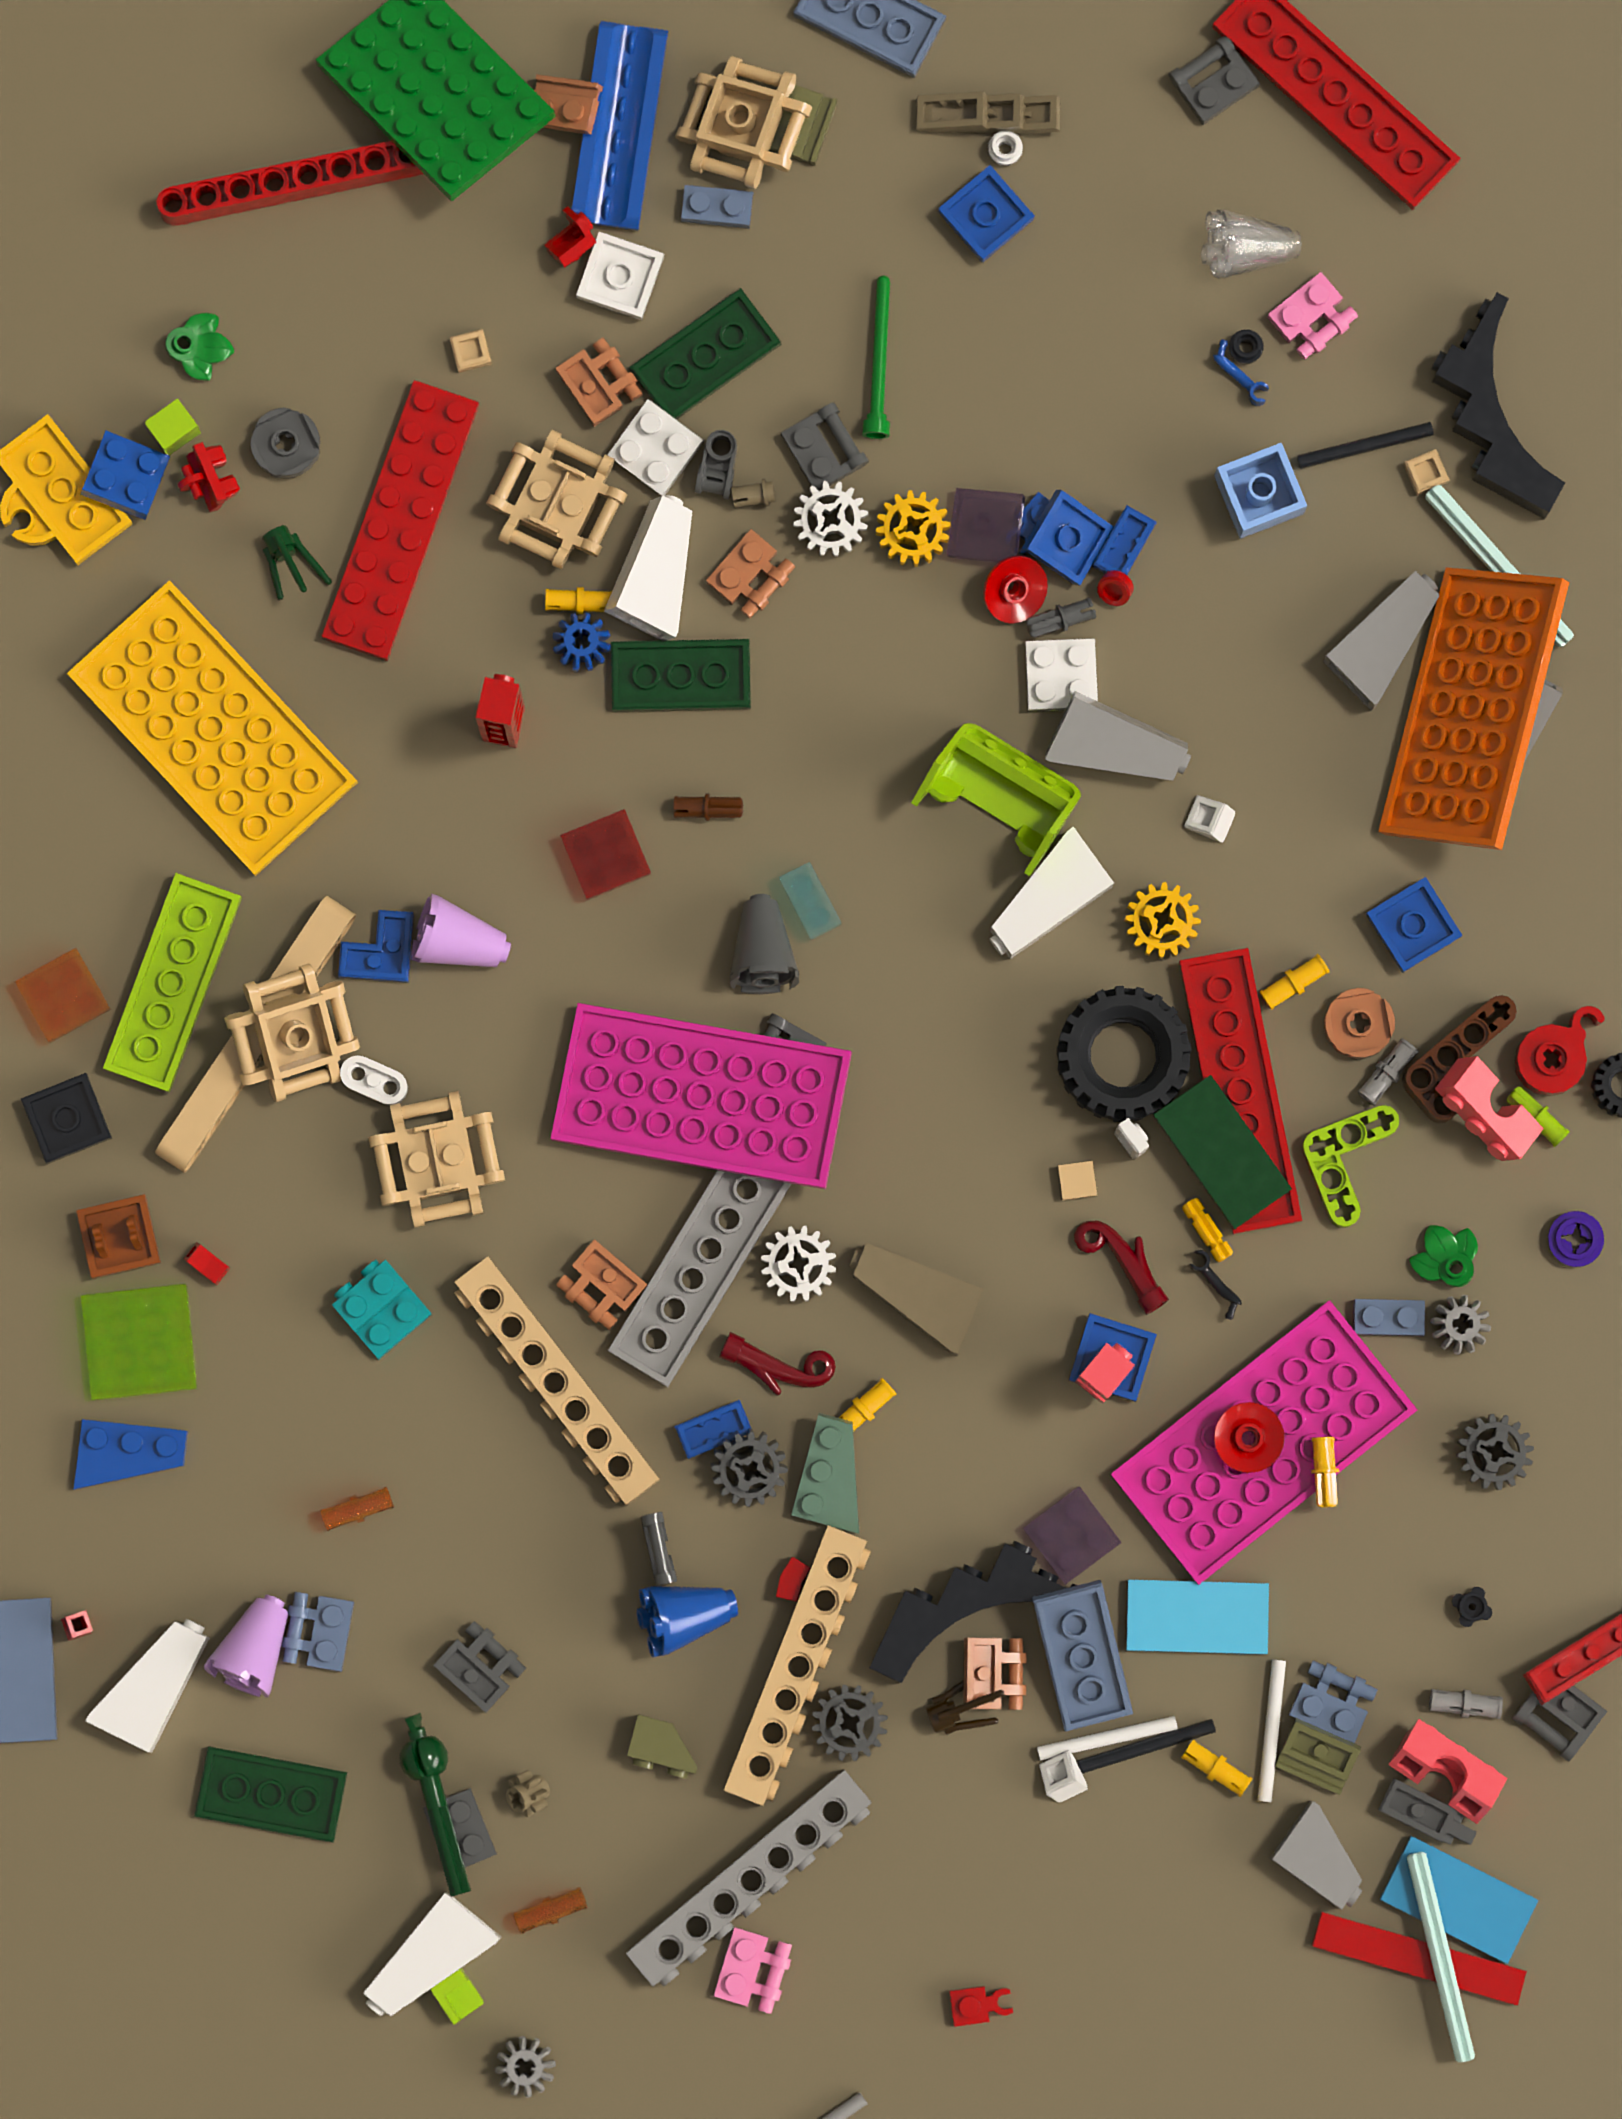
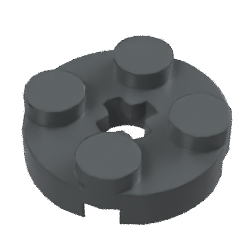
[250,408,321,478]

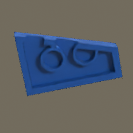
[74,1419,188,1490]

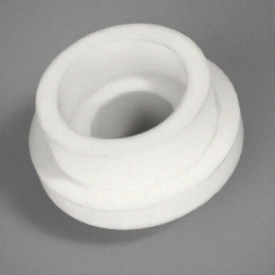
[988,131,1023,165]

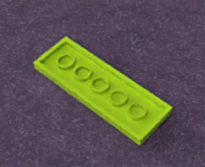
[103,873,242,1093]

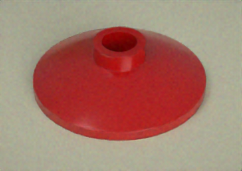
[983,555,1048,623]
[1214,1402,1285,1473]

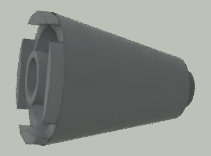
[730,894,799,994]

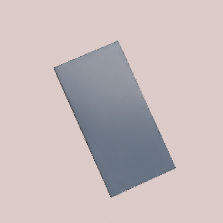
[793,0,946,78]
[1032,1580,1133,1732]
[0,1598,58,1743]

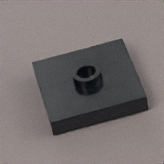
[21,1073,112,1164]

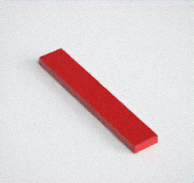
[1312,1912,1527,2006]

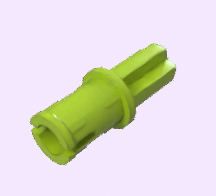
[1506,1086,1570,1147]

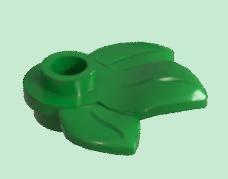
[165,313,234,381]
[1409,1225,1478,1287]

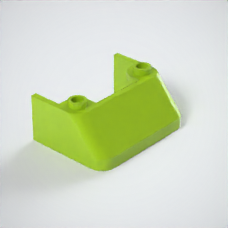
[911,723,1081,876]

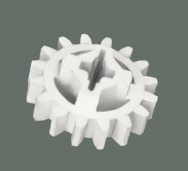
[793,481,868,557]
[761,1226,836,1302]

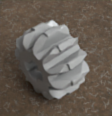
[1430,1295,1491,1355]
[495,2036,556,2098]

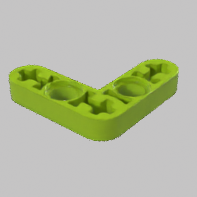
[1302,1105,1399,1228]

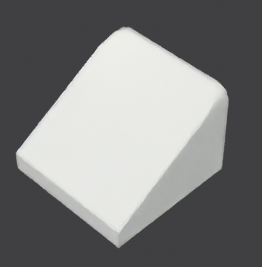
[1184,795,1235,843]
[1039,1750,1088,1802]

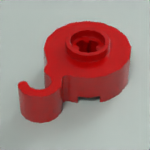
[1515,1006,1605,1096]

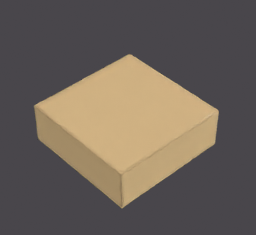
[450,329,492,373]
[1403,449,1450,495]
[1057,1161,1097,1201]

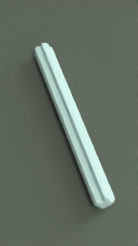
[1425,485,1574,647]
[1407,1852,1475,2062]

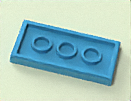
[1379,1836,1539,1964]

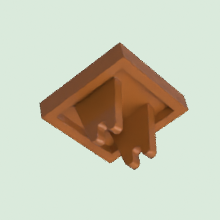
[76,1194,161,1279]

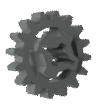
[1456,1414,1534,1491]
[710,1429,788,1507]
[812,1685,888,1761]

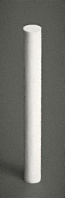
[1257,1660,1286,1802]
[1037,1716,1178,1761]

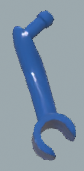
[1213,340,1269,406]

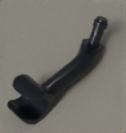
[1189,1250,1242,1320]

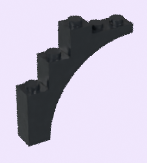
[1431,292,1565,519]
[869,1541,1077,1683]

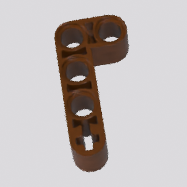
[1402,995,1517,1123]

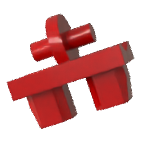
[177,442,240,512]

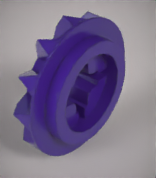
[1547,1211,1604,1267]

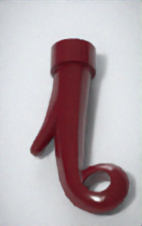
[1074,1220,1169,1315]
[719,1332,836,1395]

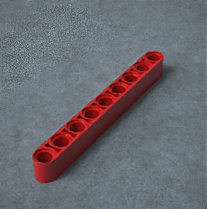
[157,141,423,225]

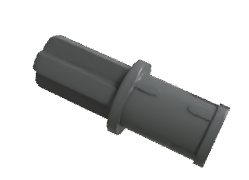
[1026,597,1096,638]

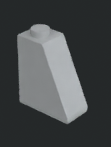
[1270,1801,1362,1910]

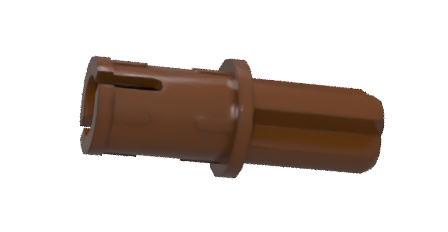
[674,793,743,821]

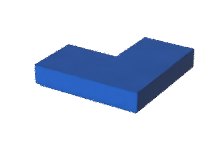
[338,910,414,983]

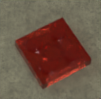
[560,809,651,901]

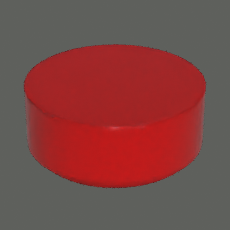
[1097,570,1134,606]

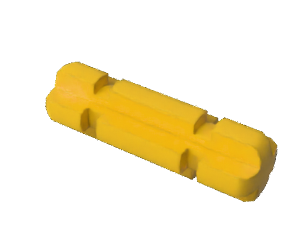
[1182,1197,1233,1262]

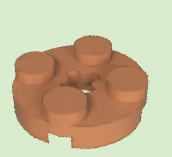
[1324,988,1395,1059]

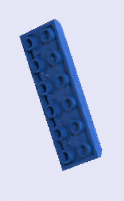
[572,21,668,231]

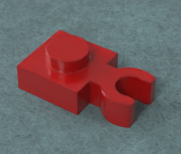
[949,1986,1013,2027]

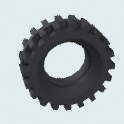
[1056,986,1192,1122]

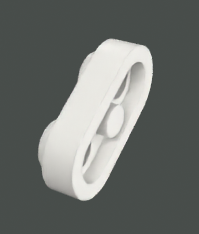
[340,1055,408,1106]

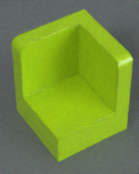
[145,398,201,456]
[430,1967,484,2025]

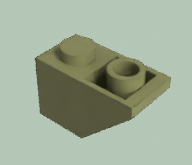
[627,1714,698,1779]

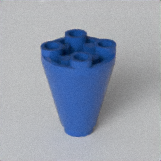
[636,1586,738,1657]

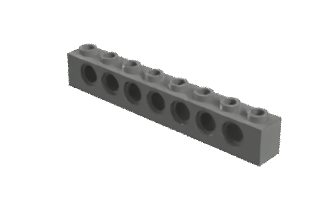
[626,1770,872,1987]

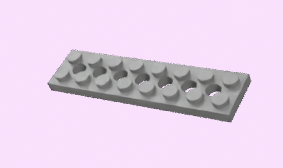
[608,1170,791,1387]

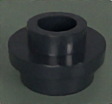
[1229,329,1264,364]

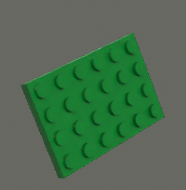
[316,0,555,202]

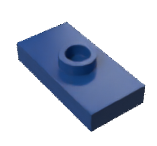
[1093,505,1157,575]
[675,1400,752,1459]

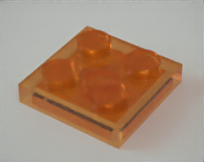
[15,948,111,1043]

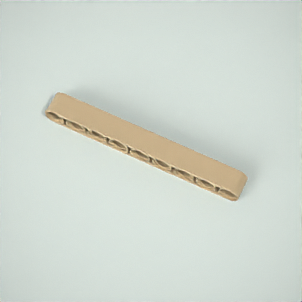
[155,896,357,1173]

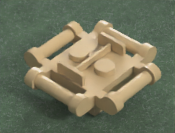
[675,56,812,189]
[486,430,628,569]
[225,963,360,1102]
[368,1091,505,1228]

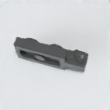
[1378,1778,1477,1845]

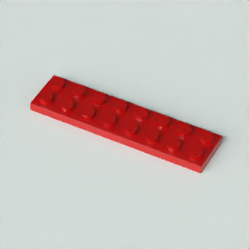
[1212,0,1461,210]
[322,380,480,661]
[1179,948,1303,1235]

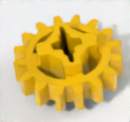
[876,490,951,567]
[1124,882,1201,959]

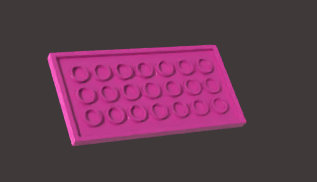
[551,1003,852,1190]
[1110,1300,1418,1585]

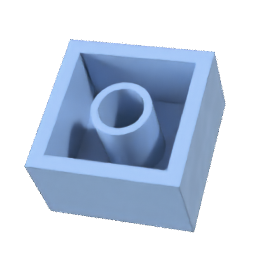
[1214,442,1307,539]

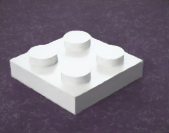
[576,232,664,320]
[608,399,704,496]
[1025,639,1098,712]

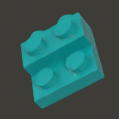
[332,1259,432,1360]

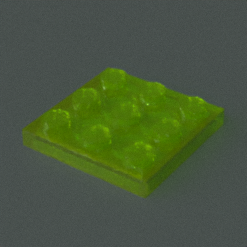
[81,1284,198,1401]

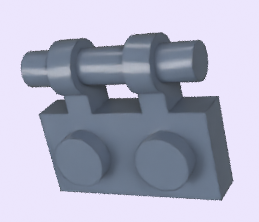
[282,1592,355,1672]
[1288,1660,1378,1743]

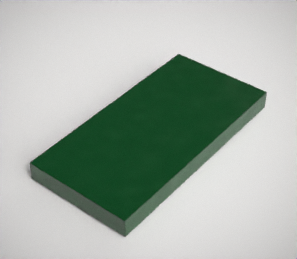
[630,288,781,420]
[611,639,751,712]
[1153,1075,1292,1230]
[194,1746,348,1843]

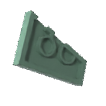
[791,1413,860,1534]

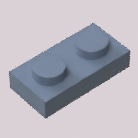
[681,185,753,229]
[1353,1299,1425,1336]

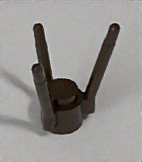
[926,1680,1005,1735]

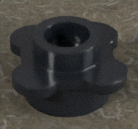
[1452,1587,1492,1627]

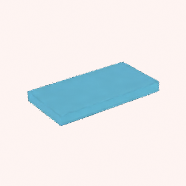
[1126,1580,1269,1654]

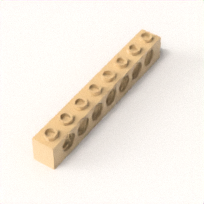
[454,1256,660,1506]
[724,1526,871,1806]

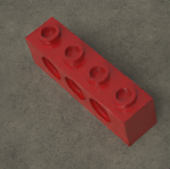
[476,674,525,748]

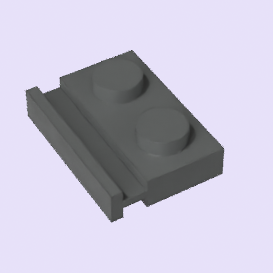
[423,1788,497,1867]

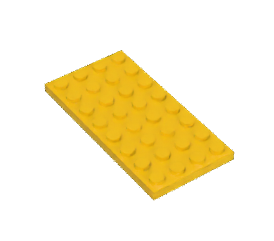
[67,580,358,876]

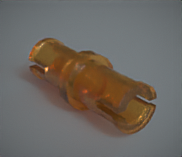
[320,1486,394,1532]
[513,1887,588,1934]

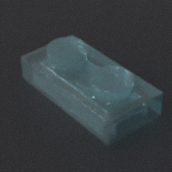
[779,862,842,940]

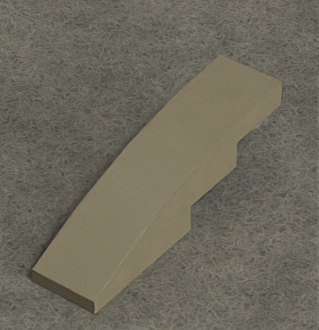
[917,91,1060,134]

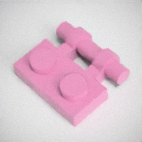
[1267,272,1358,359]
[714,1927,792,2014]

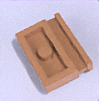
[533,74,603,135]

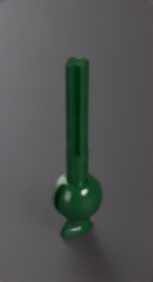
[400,1713,471,1897]

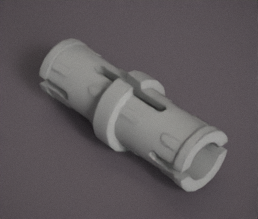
[1357,1038,1418,1106]
[1429,1689,1503,1719]

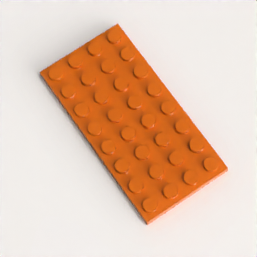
[1378,567,1569,850]

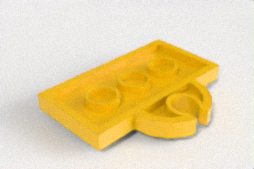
[0,414,133,565]

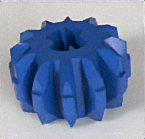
[552,613,611,672]

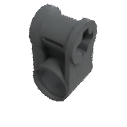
[695,430,737,500]

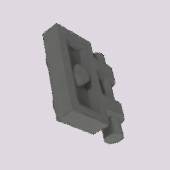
[434,1621,526,1713]

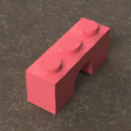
[1435,1056,1544,1161]
[1075,1343,1135,1404]
[1388,1719,1508,1824]

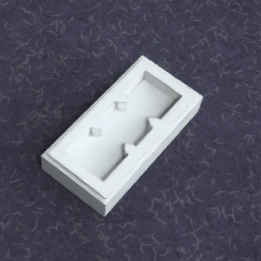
[1114,1118,1149,1159]

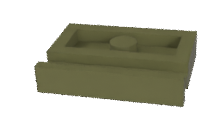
[770,85,838,166]
[1275,1718,1361,1795]

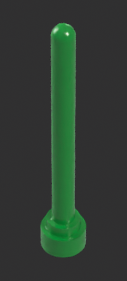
[862,275,890,439]

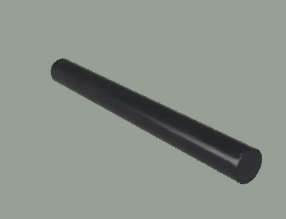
[1297,422,1434,469]
[1077,1719,1216,1774]

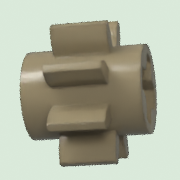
[506,1770,550,1817]

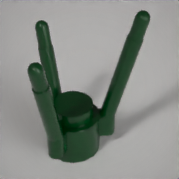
[262,525,332,600]

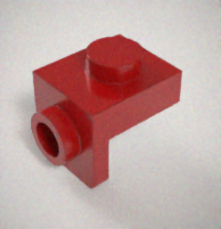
[544,206,597,267]

